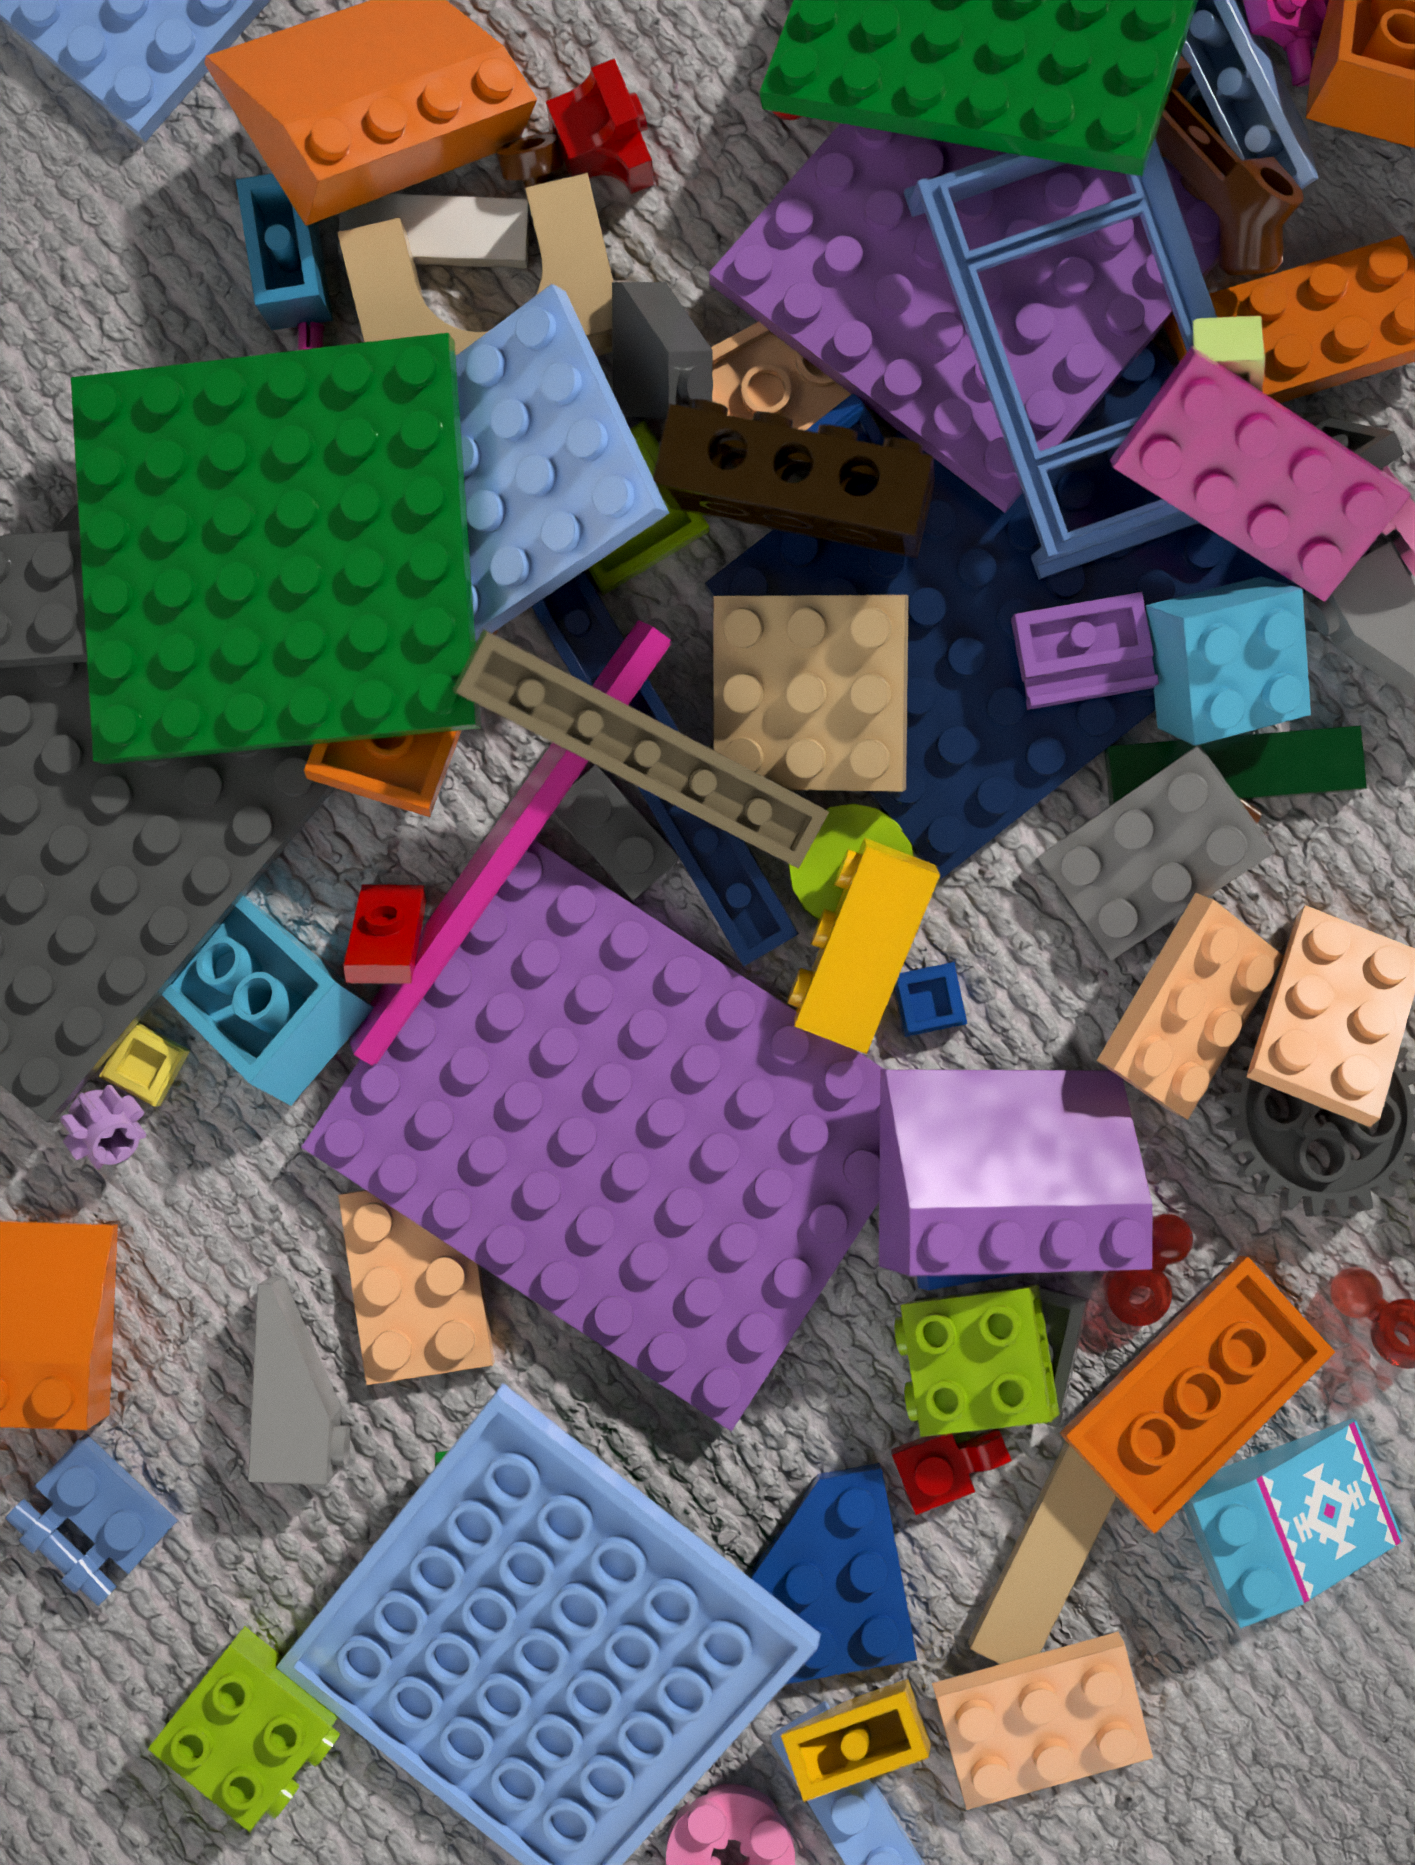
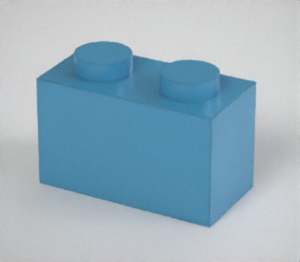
[236,173,333,331]

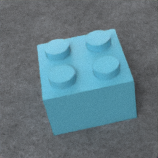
[1146,576,1311,746]

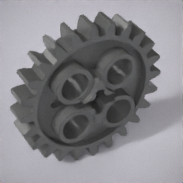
[1215,1028,1415,1217]

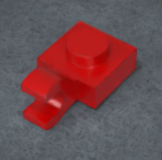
[891,1428,1012,1515]

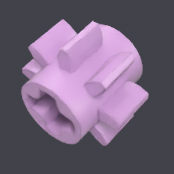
[60,1085,146,1169]

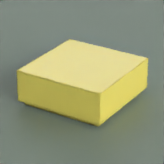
[99,1022,190,1107]

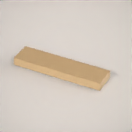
[967,1412,1116,1664]

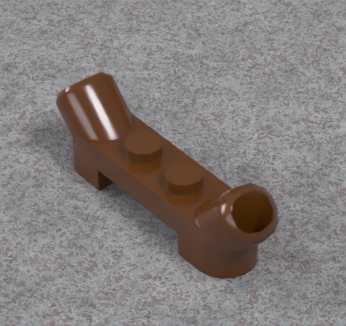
[1155,56,1304,275]

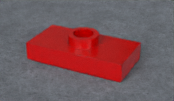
[344,884,426,984]

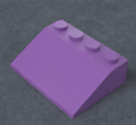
[879,1069,1152,1276]

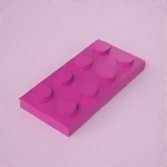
[1110,346,1412,602]

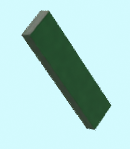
[1104,725,1367,806]

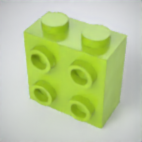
[894,1284,1059,1437]
[148,1626,340,1832]

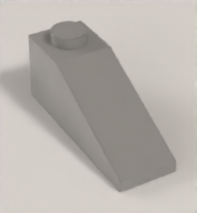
[1305,542,1415,701]
[248,1276,350,1485]

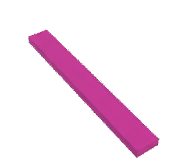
[349,620,671,1066]

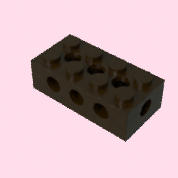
[653,399,935,559]

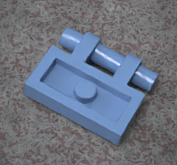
[5,1434,179,1606]

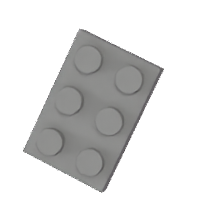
[1037,745,1275,961]

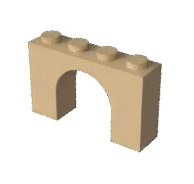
[337,173,613,357]

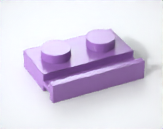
[1011,592,1159,710]

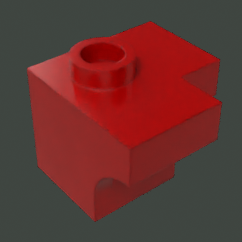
[545,58,654,194]

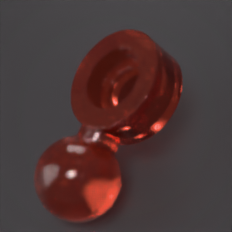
[1103,1213,1193,1326]
[1330,1267,1415,1369]

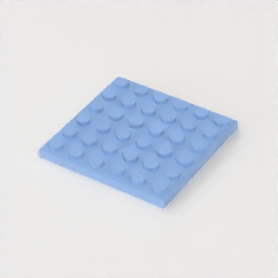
[276,1383,821,1865]

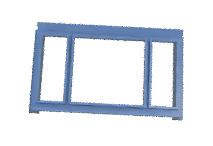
[904,139,1217,580]

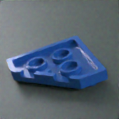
[750,1463,917,1685]

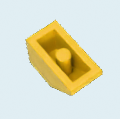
[781,1679,931,1802]

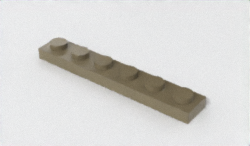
[453,629,829,869]

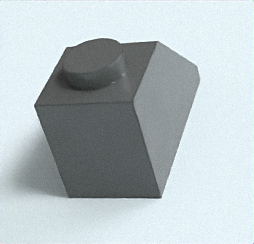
[612,282,713,419]

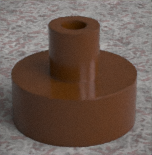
[496,134,563,195]

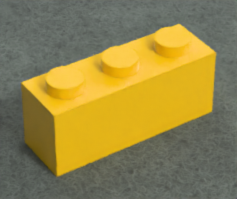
[787,838,940,1054]

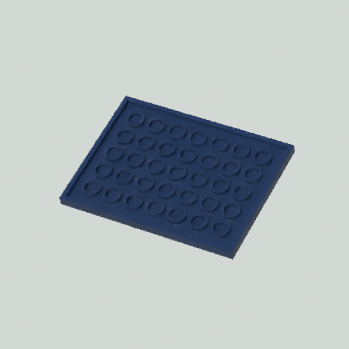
[704,340,1307,881]

